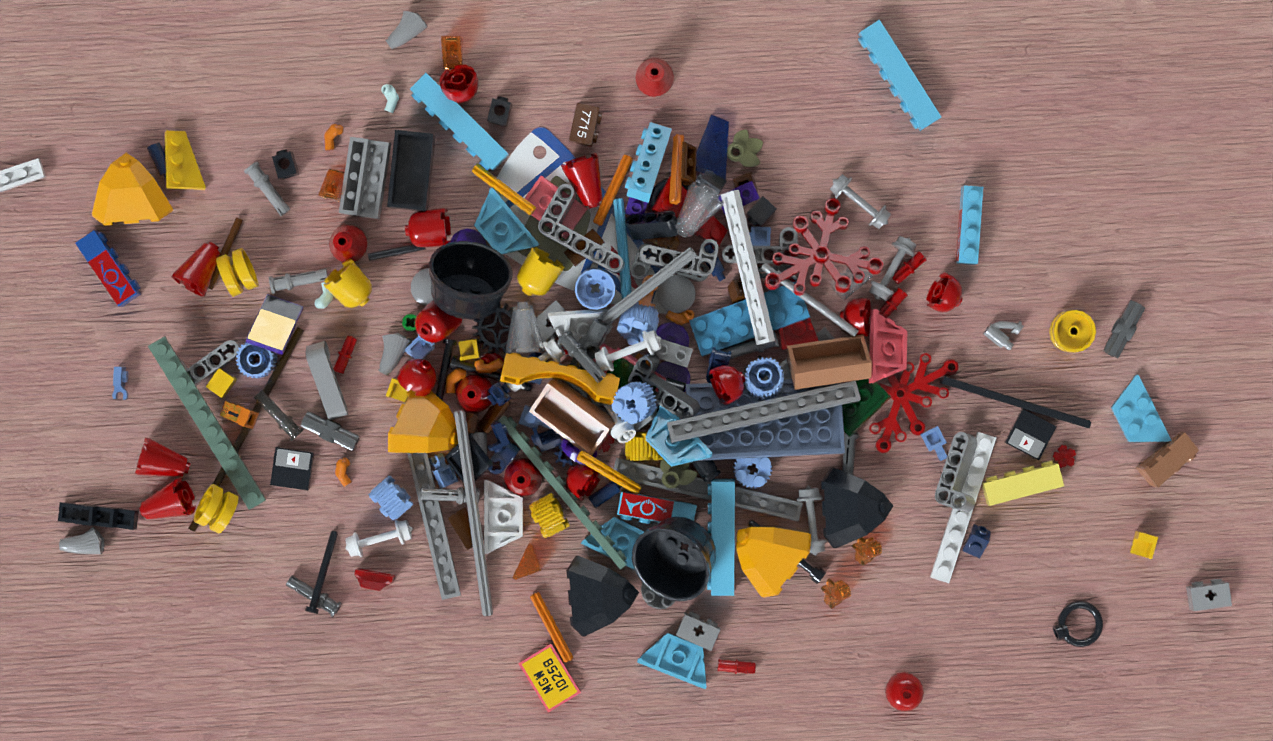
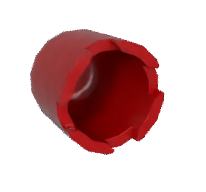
[405,208,451,247]
[415,300,462,343]

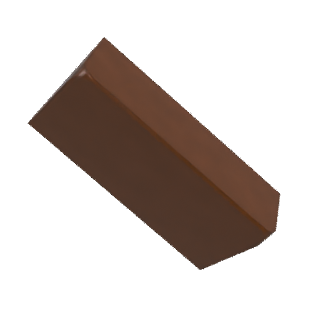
[681,141,697,186]
[564,228,605,267]
[478,401,511,434]
[448,507,484,550]

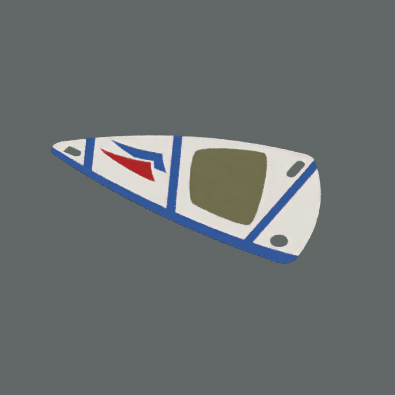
[493,127,667,314]

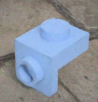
[405,334,435,360]

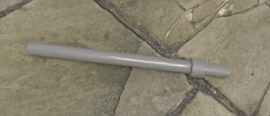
[760,262,858,336]

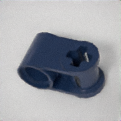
[706,347,731,383]
[488,440,520,474]

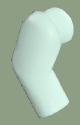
[381,84,399,113]
[314,282,333,309]

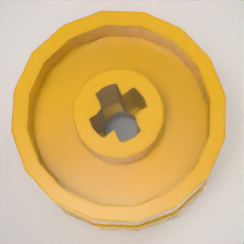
[216,248,259,297]
[1049,310,1096,353]
[194,484,239,534]

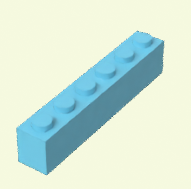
[858,20,941,131]
[410,73,509,171]
[707,478,735,596]

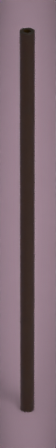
[188,327,304,532]

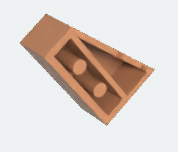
[1136,432,1199,488]

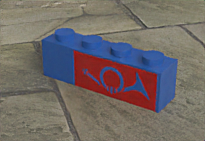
[75,230,141,307]

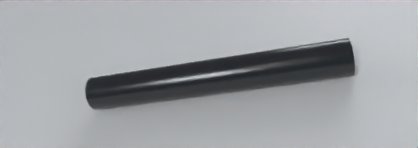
[368,244,426,261]

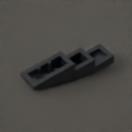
[58,502,139,530]

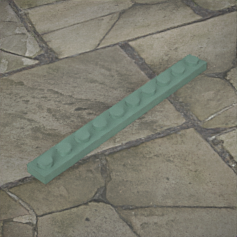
[148,336,266,510]
[498,416,627,569]

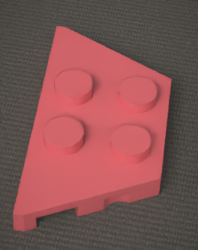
[869,309,907,383]

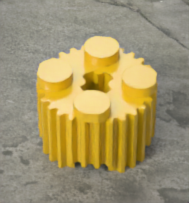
[625,432,663,461]
[529,493,570,538]

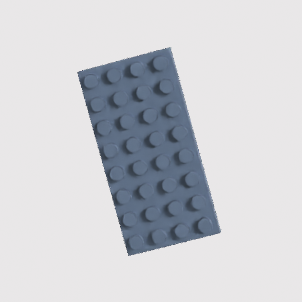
[686,379,845,461]

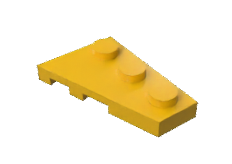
[165,130,206,190]

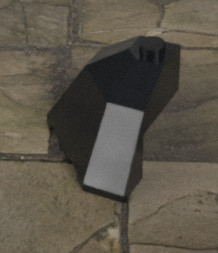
[821,467,893,548]
[566,556,639,637]

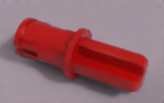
[892,251,927,284]
[879,288,908,318]
[333,335,357,374]
[717,659,756,674]

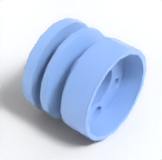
[575,268,615,310]

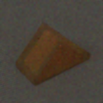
[441,36,463,69]
[319,169,345,202]
[512,542,542,580]

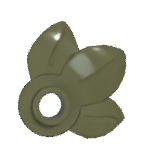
[727,129,763,167]
[660,459,697,488]

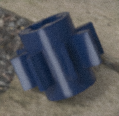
[487,382,511,406]
[554,445,573,467]

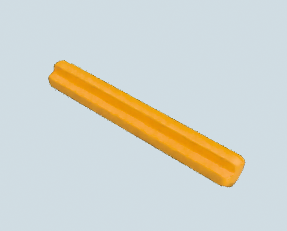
[472,164,536,215]
[577,451,642,494]

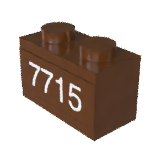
[569,103,603,147]

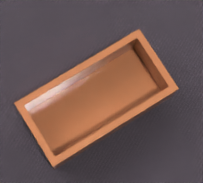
[787,335,872,390]
[529,379,615,456]

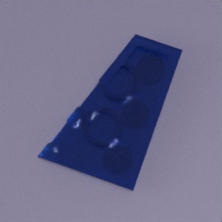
[696,115,729,180]

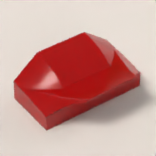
[354,568,395,591]

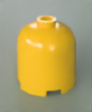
[517,247,565,296]
[323,259,372,308]

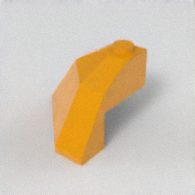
[92,152,173,225]
[388,389,458,453]
[736,527,811,598]

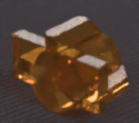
[648,235,680,251]
[852,537,882,566]
[821,579,851,609]

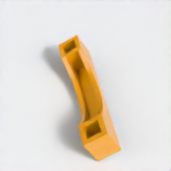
[500,353,620,405]

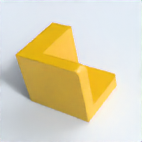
[459,339,481,361]
[206,369,237,398]
[386,378,408,402]
[1130,531,1158,559]

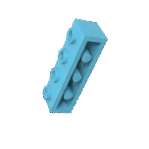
[625,122,672,203]

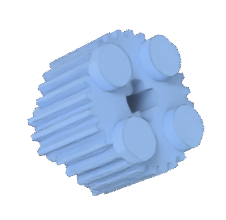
[617,302,659,345]
[236,342,278,378]
[745,357,784,401]
[612,382,657,424]
[733,457,772,488]
[368,476,414,521]

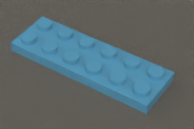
[689,281,811,357]

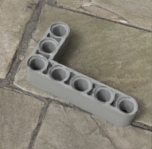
[538,184,625,273]

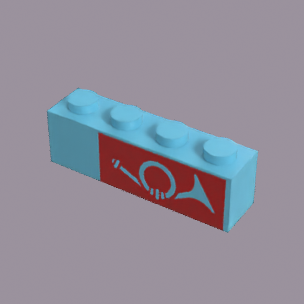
[956,185,983,265]
[617,491,697,524]

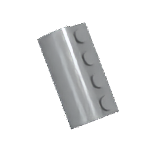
[339,137,391,219]

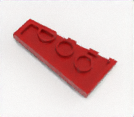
[652,176,728,247]
[773,278,819,350]

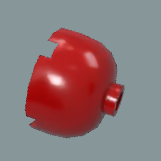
[439,65,479,103]
[926,273,963,312]
[840,298,872,336]
[397,359,437,396]
[709,365,745,405]
[566,463,601,501]
[885,672,924,711]

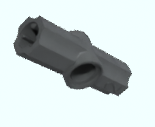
[1103,300,1145,359]
[570,318,610,370]
[301,411,360,451]

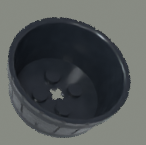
[429,241,513,320]
[632,517,716,601]

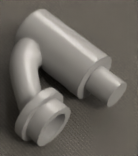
[983,321,1024,350]

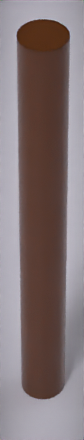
[208,217,243,290]

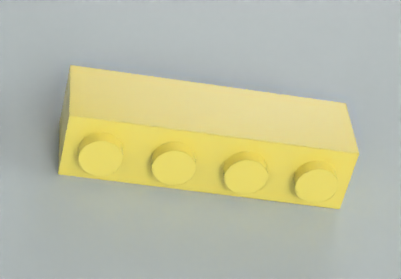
[982,461,1064,506]

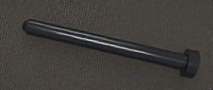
[436,338,457,401]
[449,355,532,391]
[305,531,338,614]

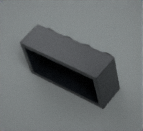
[387,130,436,211]

